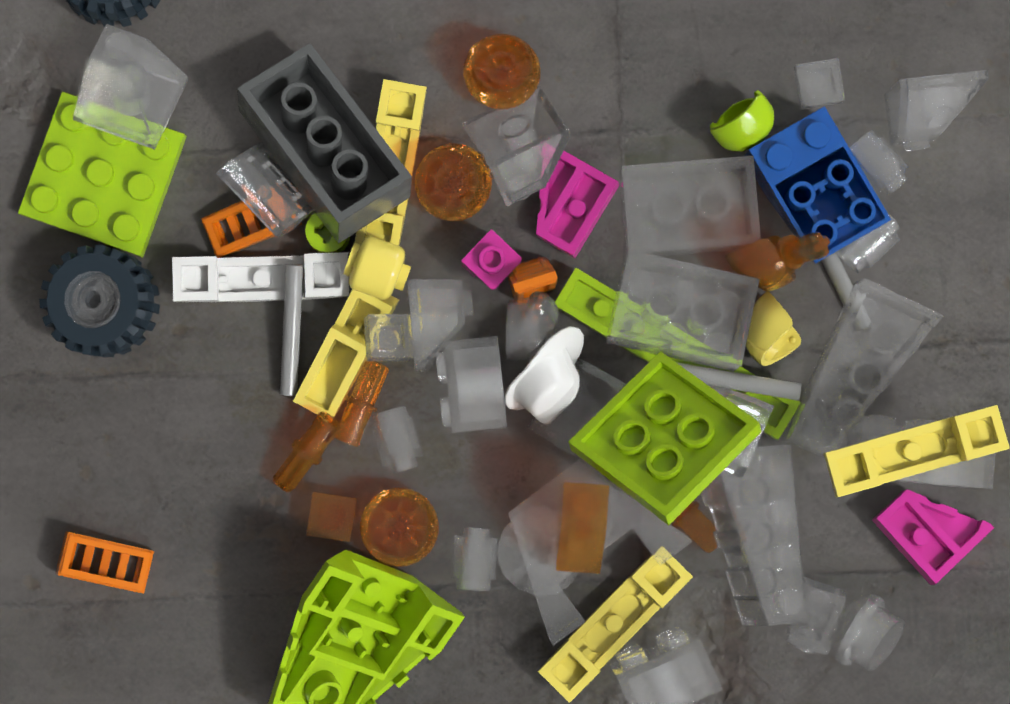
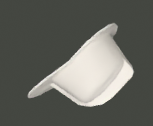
[504,326,584,424]

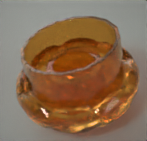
[463,34,541,110]
[415,143,492,221]
[360,488,439,567]

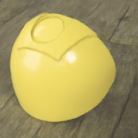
[742,290,801,366]

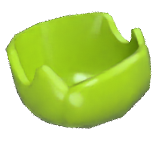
[710,90,774,152]

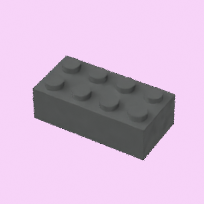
[237,43,412,244]

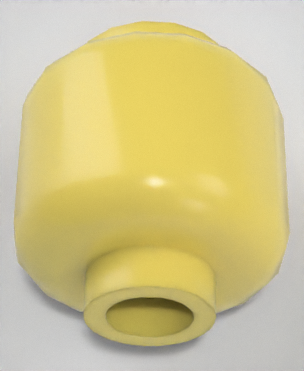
[343,236,411,300]

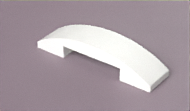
[172,252,349,302]

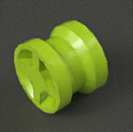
[305,213,351,253]

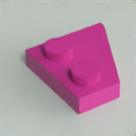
[536,141,620,259]
[872,489,994,585]

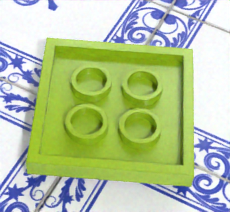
[18,92,187,258]
[568,351,762,526]

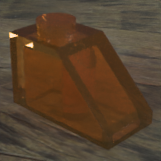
[555,481,609,574]

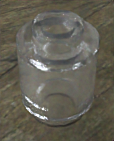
[850,130,910,196]
[836,214,900,273]
[371,406,424,474]
[452,527,498,591]

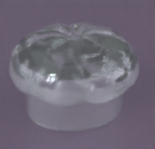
[506,291,560,364]
[831,594,905,671]

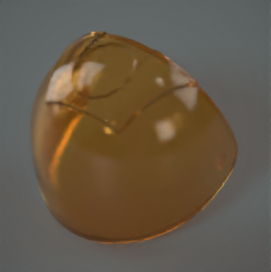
[725,235,796,291]

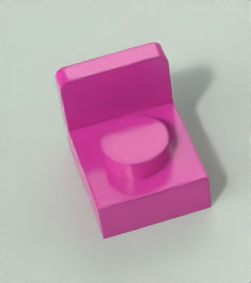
[461,229,522,290]

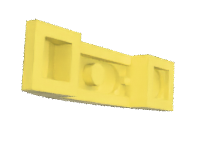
[355,79,427,246]
[823,405,1010,498]
[538,546,693,703]

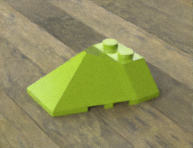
[268,549,465,704]

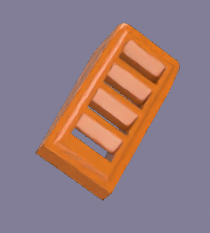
[201,185,302,258]
[508,257,558,301]
[56,531,154,594]

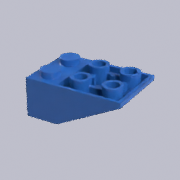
[743,106,891,264]

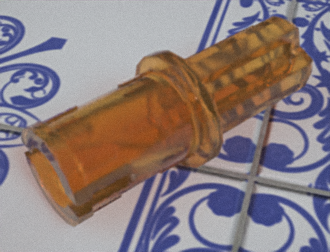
[752,232,830,274]
[332,359,389,447]
[273,411,343,493]
[672,501,725,553]

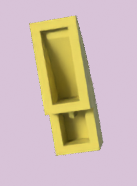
[293,289,399,422]

